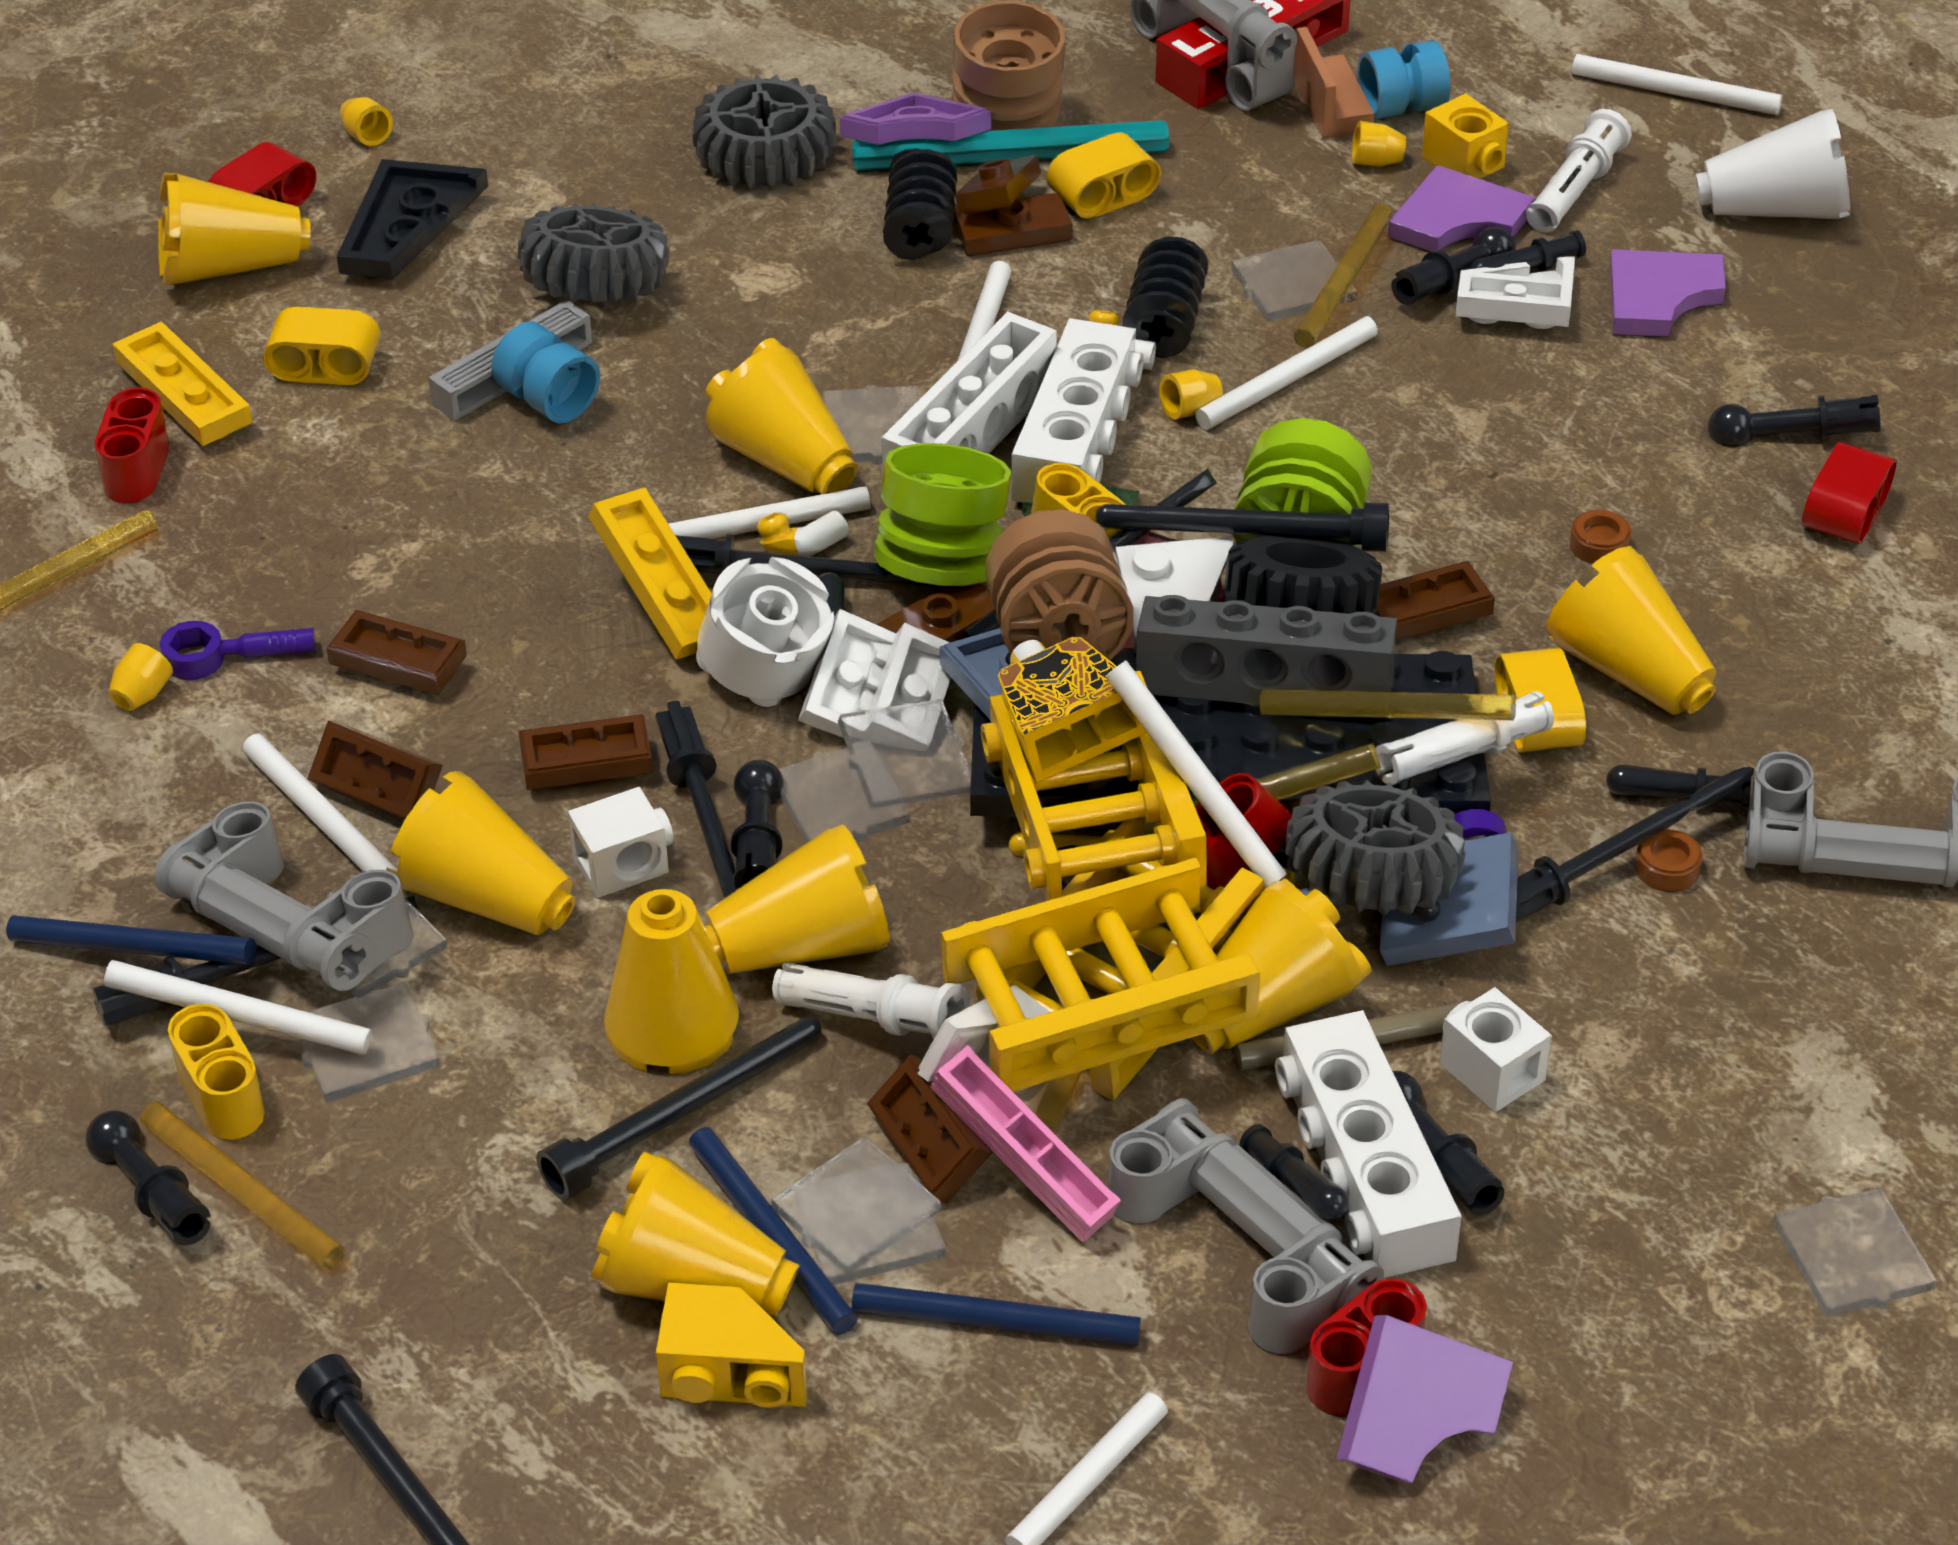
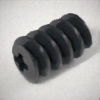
[883,148,958,260]
[1123,237,1209,358]

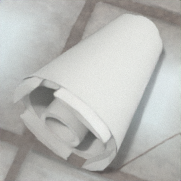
[1695,109,1851,219]

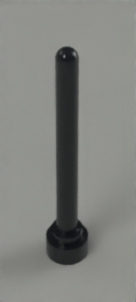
[1095,502,1390,552]
[536,1017,822,1201]
[295,1354,470,1545]

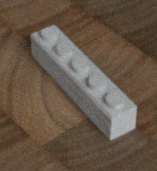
[428,300,592,421]

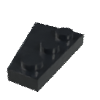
[337,159,488,279]

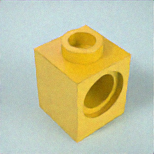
[1422,93,1509,179]

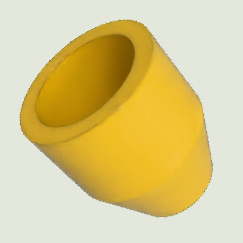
[340,97,393,146]
[1351,121,1406,167]
[1159,369,1223,420]
[108,643,173,711]

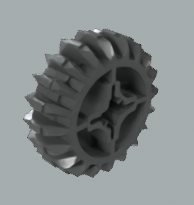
[692,74,836,190]
[518,203,669,304]
[1285,780,1465,916]

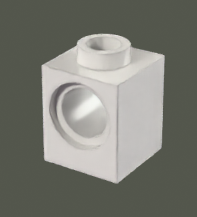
[567,786,674,898]
[1439,987,1552,1113]

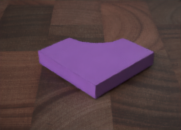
[840,92,991,145]
[1388,165,1535,252]
[1609,249,1726,336]
[1336,1315,1513,1483]

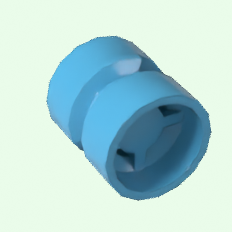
[1357,40,1450,120]
[491,321,600,424]

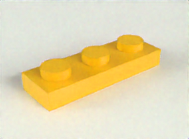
[112,321,253,446]
[588,487,712,660]

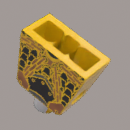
[997,637,1147,784]

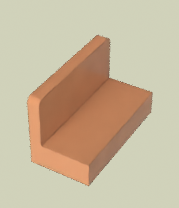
[1294,27,1374,138]

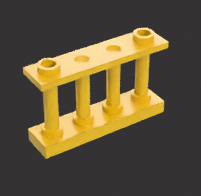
[981,671,1207,901]
[976,817,1265,1101]
[941,858,1260,1092]

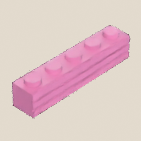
[931,1045,1121,1243]

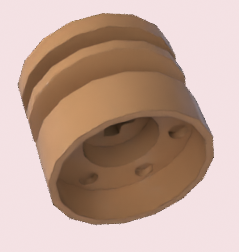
[952,0,1066,131]
[986,509,1133,660]

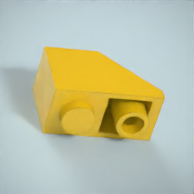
[656,1283,807,1408]

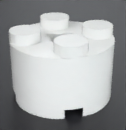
[696,557,834,707]

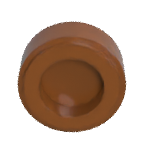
[1569,510,1632,564]
[1635,829,1703,892]

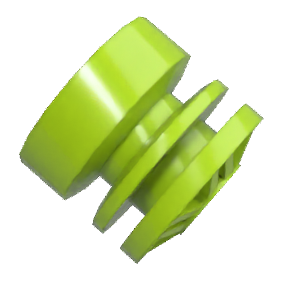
[1232,418,1373,546]
[873,443,1012,586]

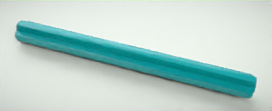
[852,120,1170,171]

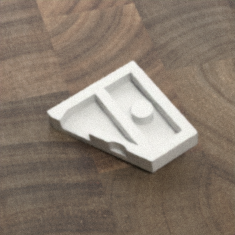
[1455,257,1575,329]
[1115,536,1233,654]

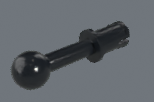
[1391,226,1516,305]
[1708,394,1881,447]
[731,760,784,890]
[1392,1071,1505,1216]
[85,1110,211,1246]

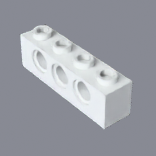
[882,311,1057,473]
[1011,318,1144,504]
[1275,1010,1462,1278]

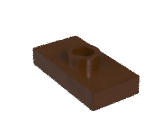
[955,155,1041,214]
[953,192,1072,256]
[1377,561,1495,641]
[876,583,995,643]
[326,610,467,695]
[518,714,653,790]
[307,720,443,821]
[866,1054,992,1203]

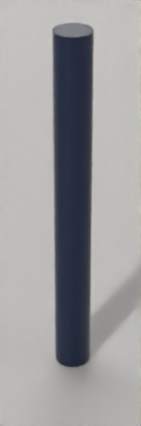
[6,915,257,965]
[689,1127,858,1335]
[852,1283,1141,1346]

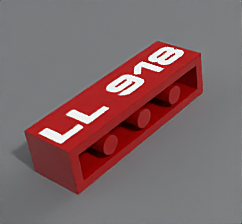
[1155,0,1350,110]

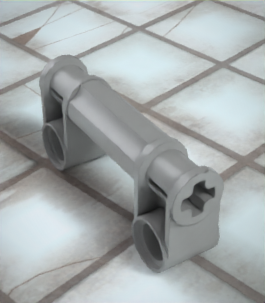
[1130,0,1297,111]
[1743,751,1958,888]
[155,802,414,991]
[1107,1099,1384,1354]

